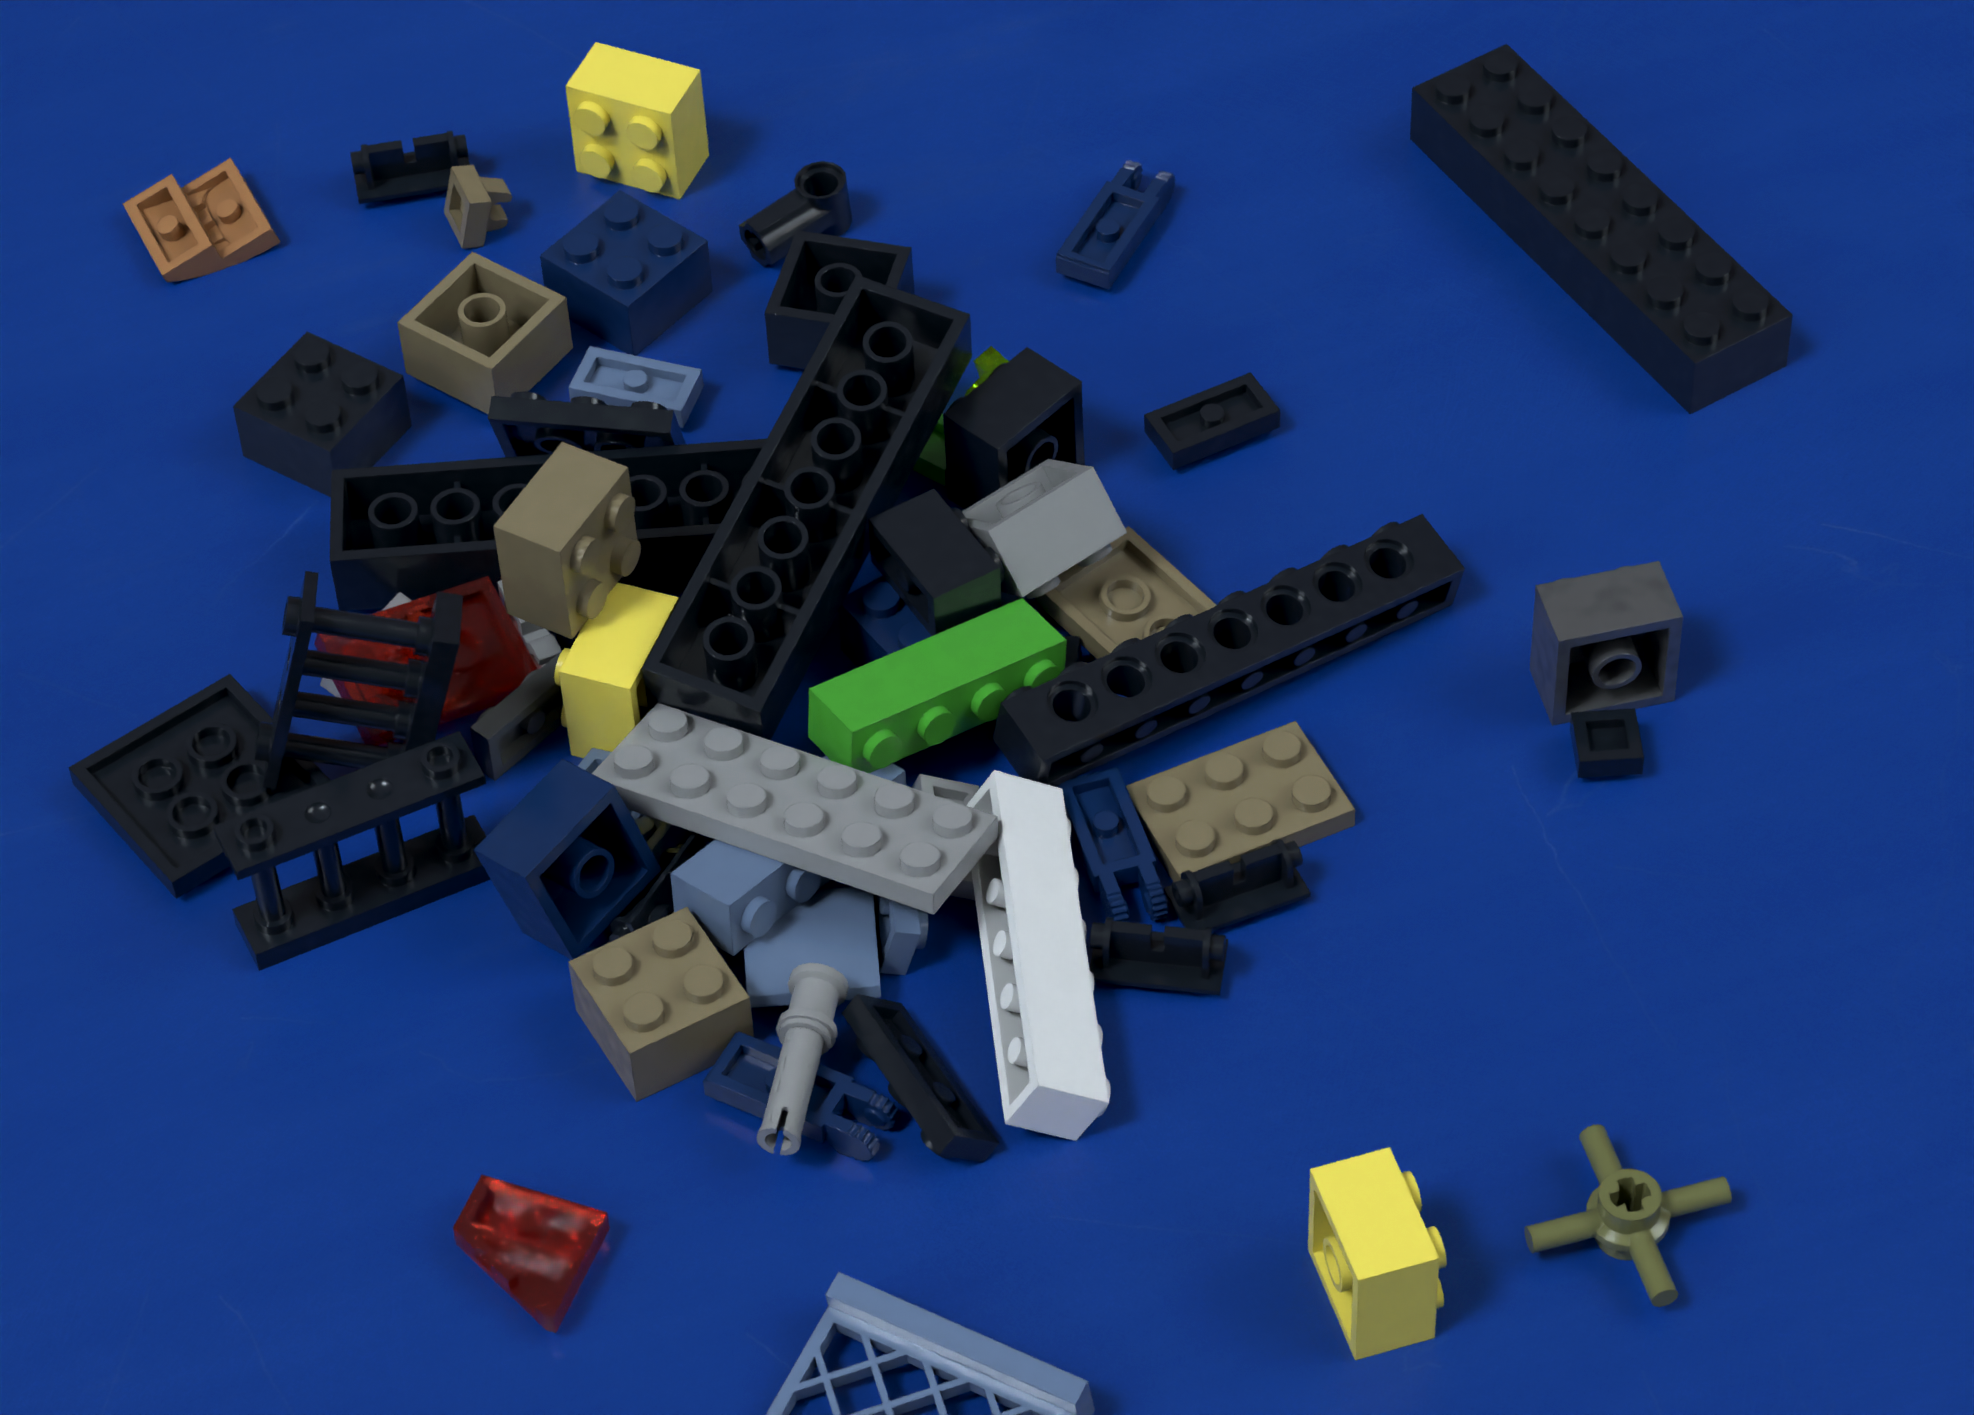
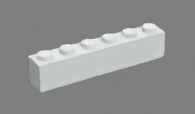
[966,770,1111,1141]

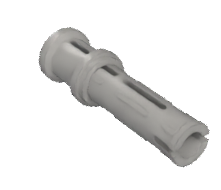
[756,963,849,1155]

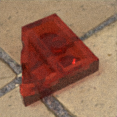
[453,1175,610,1333]

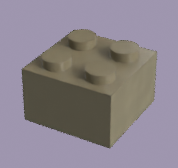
[397,252,573,415]
[493,442,641,639]
[568,907,754,1102]

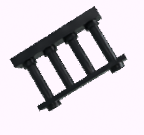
[254,571,463,789]
[213,731,491,971]

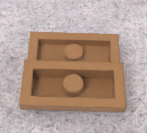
[123,158,281,282]

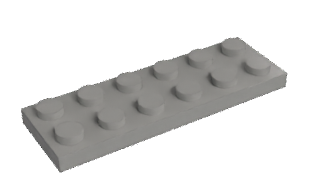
[592,703,998,915]

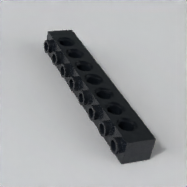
[993,514,1465,786]

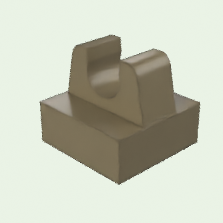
[444,165,512,249]

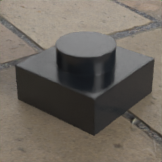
[1570,708,1644,778]

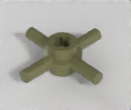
[1524,1125,1732,1307]

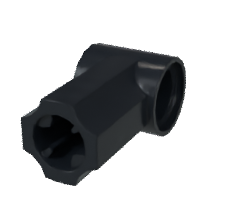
[739,161,852,267]

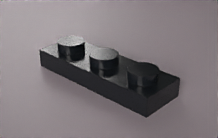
[842,994,999,1163]

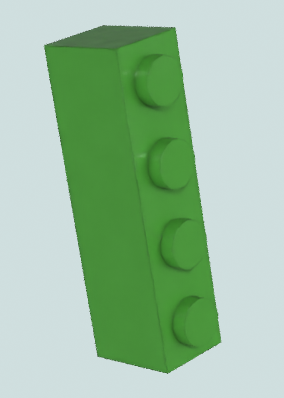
[808,598,1067,773]

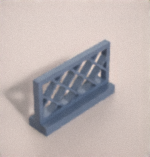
[766,1272,1095,1415]

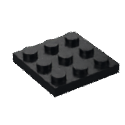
[68,674,330,899]

